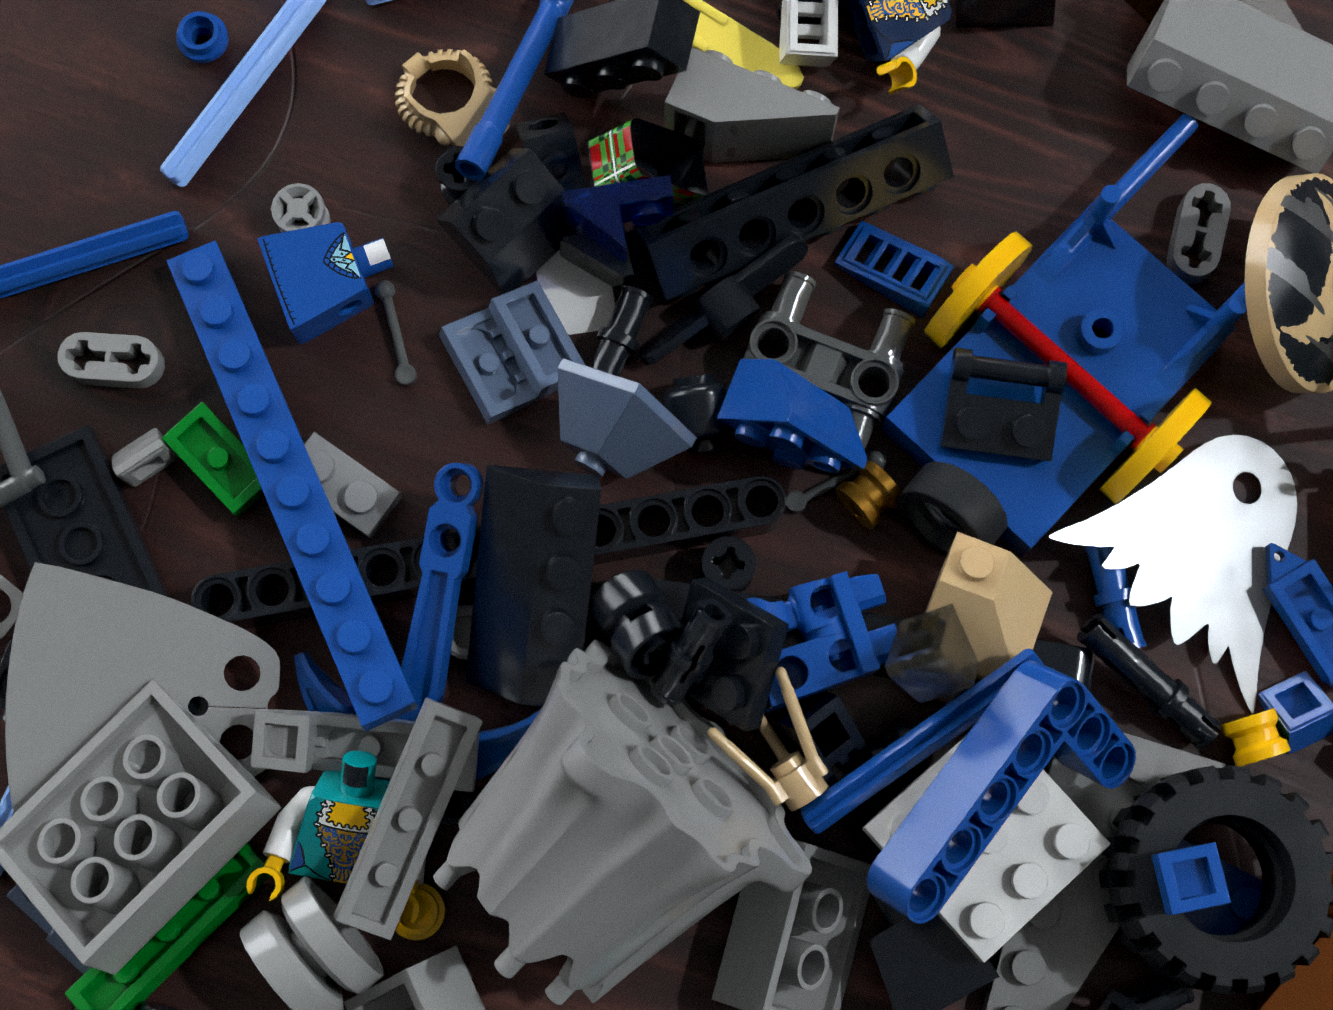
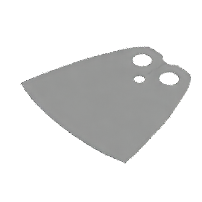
[5,562,280,814]

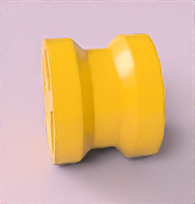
[1222,708,1291,767]

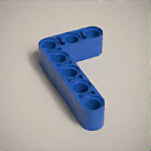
[867,661,1136,924]

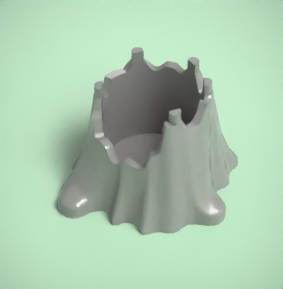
[433,640,812,1005]

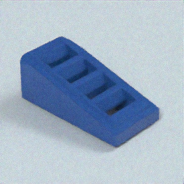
[834,220,955,319]

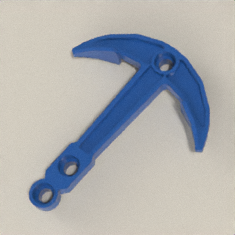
[294,463,541,781]

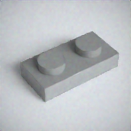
[305,432,403,539]

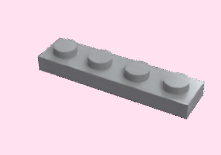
[334,697,483,940]

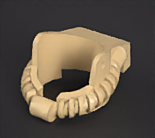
[395,49,510,147]

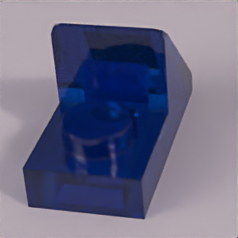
[562,175,674,262]

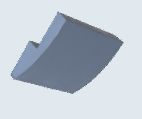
[439,280,586,425]

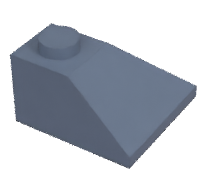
[558,358,697,479]

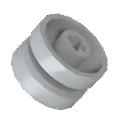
[239,876,384,1010]

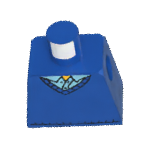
[257,222,394,345]

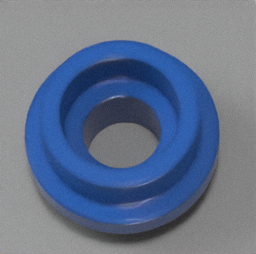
[176,11,229,63]

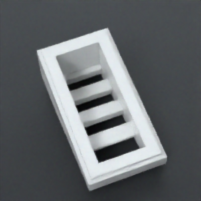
[779,0,838,67]

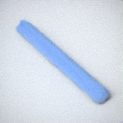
[160,0,327,187]

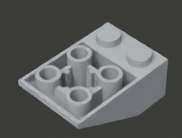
[665,47,840,163]

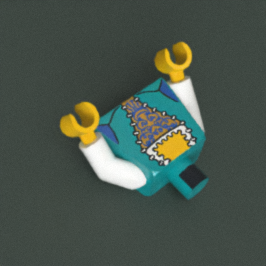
[246,751,426,924]

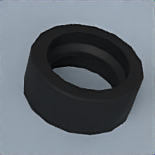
[898,461,1007,557]

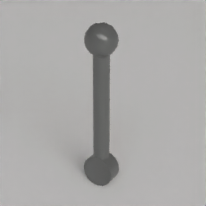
[375,280,417,386]
[786,450,887,514]

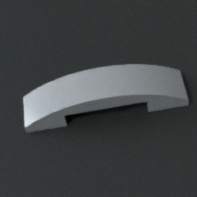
[251,709,480,792]

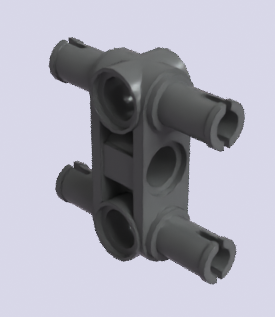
[743,270,916,450]

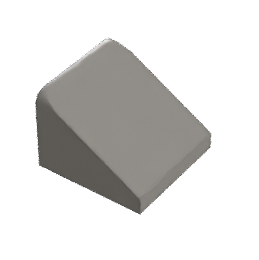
[111,428,177,487]

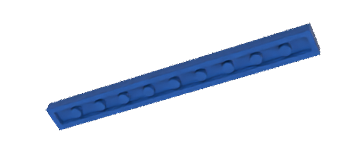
[166,240,418,732]

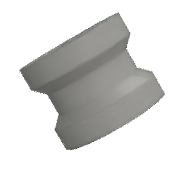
[271,183,331,233]

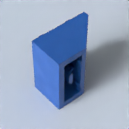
[717,359,868,474]

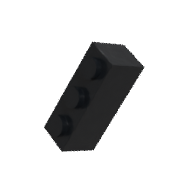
[544,0,700,98]

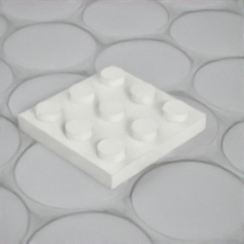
[862,728,1110,963]

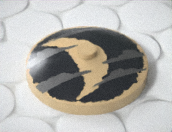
[1245,173,1333,394]

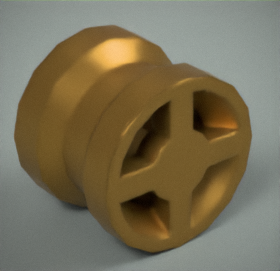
[836,460,902,529]

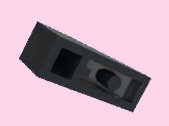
[765,691,897,862]

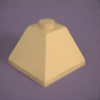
[911,532,1052,680]

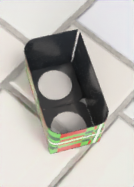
[588,118,708,213]

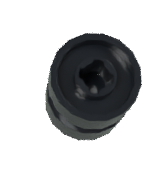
[588,570,685,679]

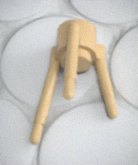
[707,667,829,811]

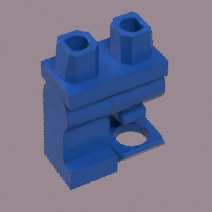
[746,571,904,713]

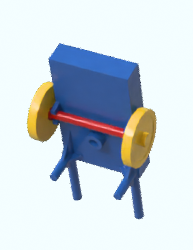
[880,114,1247,558]

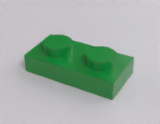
[162,402,264,518]

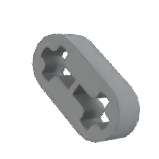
[1167,183,1231,284]
[57,332,165,389]

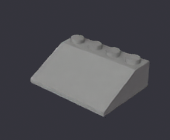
[0,679,282,975]

